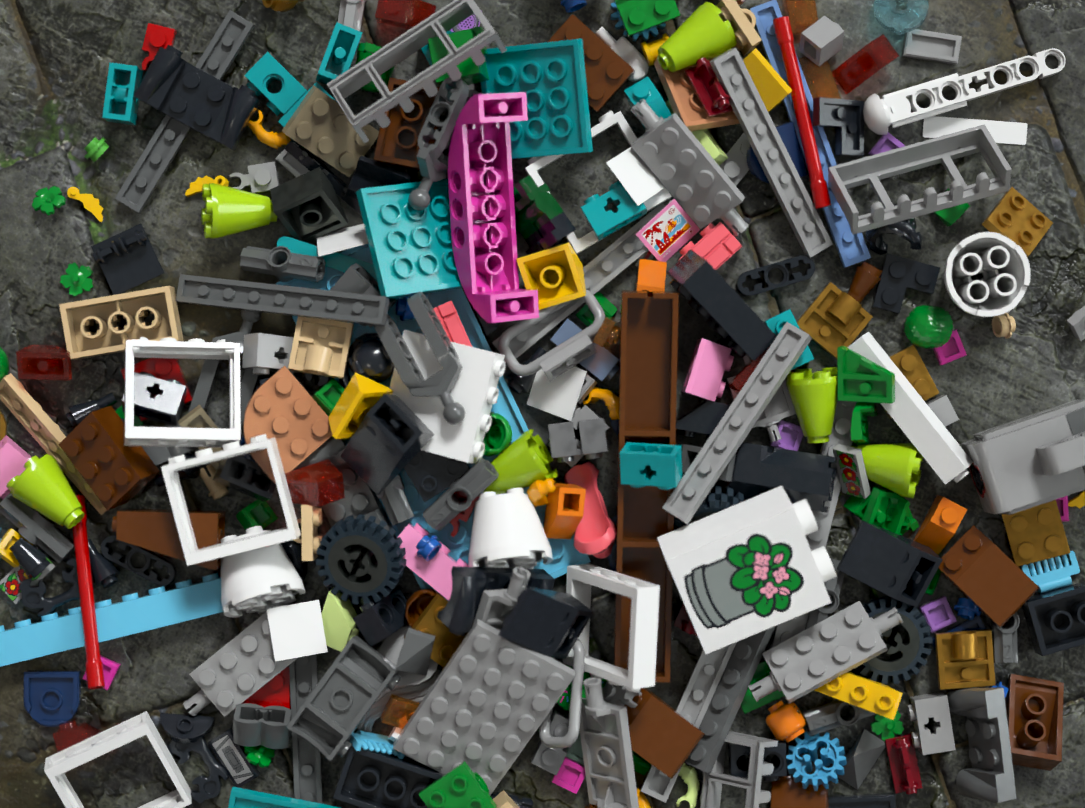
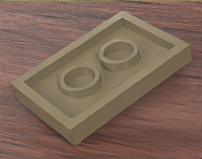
[282,85,379,177]

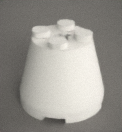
[944,232,1031,317]
[468,488,553,569]
[220,526,305,618]

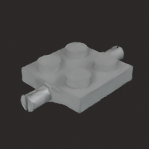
[727,355,796,442]

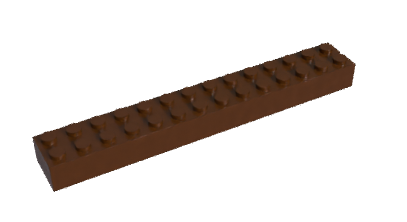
[614,290,679,682]

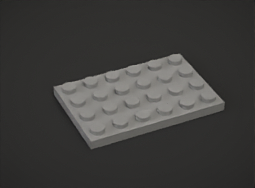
[393,619,575,795]

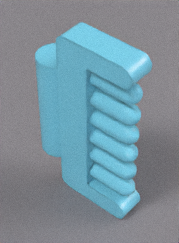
[1020,551,1080,594]
[349,730,405,759]

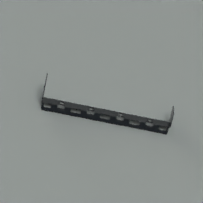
[280,139,362,216]

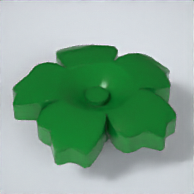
[32,186,66,216]
[60,263,94,297]
[870,710,904,741]
[243,745,275,768]

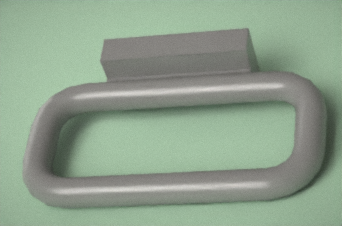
[498,290,605,381]
[539,639,585,748]

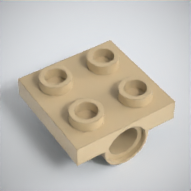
[717,0,761,56]
[288,316,354,379]
[293,502,323,561]

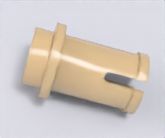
[200,464,229,500]

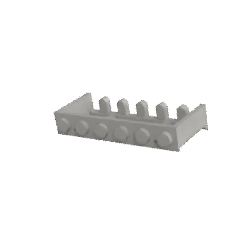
[327,0,506,143]
[828,124,1012,235]
[700,731,778,808]

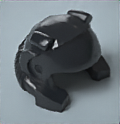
[866,204,922,255]
[347,333,395,383]

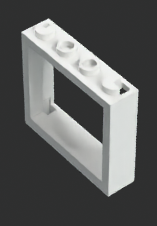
[525,111,671,254]
[124,337,241,447]
[161,434,301,566]
[563,563,660,692]
[44,711,192,808]

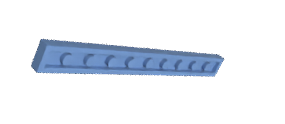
[750,0,871,268]

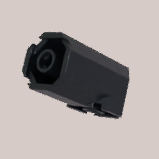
[718,442,837,513]

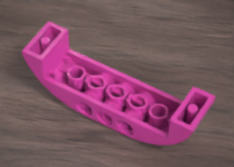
[448,92,539,323]

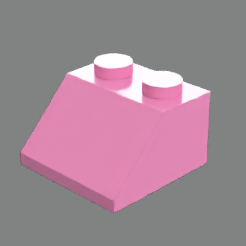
[681,338,734,402]

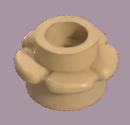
[992,312,1016,339]

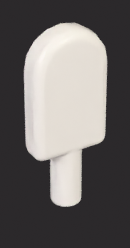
[595,26,649,81]

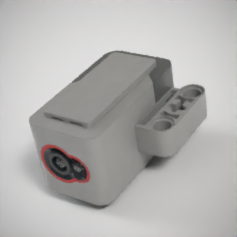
[961,399,1085,515]

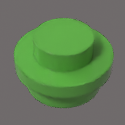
[84,137,109,162]

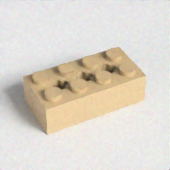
[59,286,184,360]

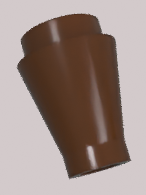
[847,261,883,304]

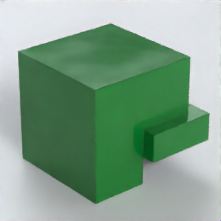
[428,26,489,89]

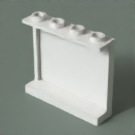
[389,330,506,463]

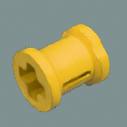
[641,33,669,66]

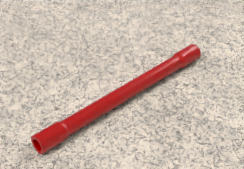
[772,16,831,209]
[73,495,105,689]

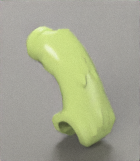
[676,763,700,808]

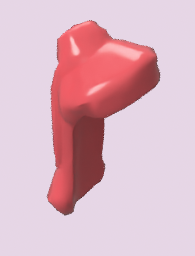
[564,461,617,559]

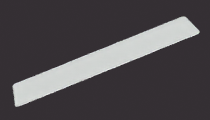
[923,116,1027,145]

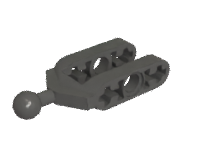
[408,77,480,210]
[374,291,465,425]
[188,310,262,435]

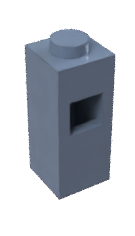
[550,318,619,381]

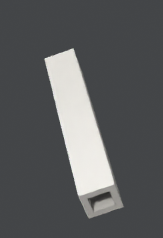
[847,332,973,485]

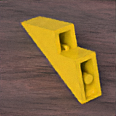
[814,672,903,720]

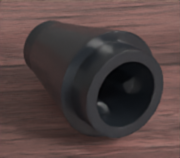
[9,537,50,578]

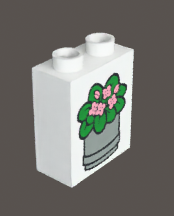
[657,486,837,654]

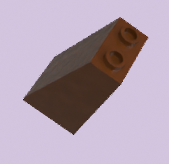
[112,508,226,570]

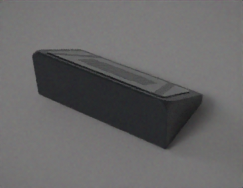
[208,727,261,788]

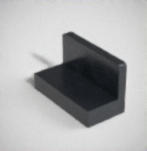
[346,156,411,200]

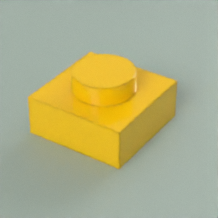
[0,528,33,568]

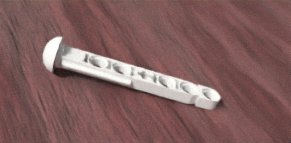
[863,48,1066,135]

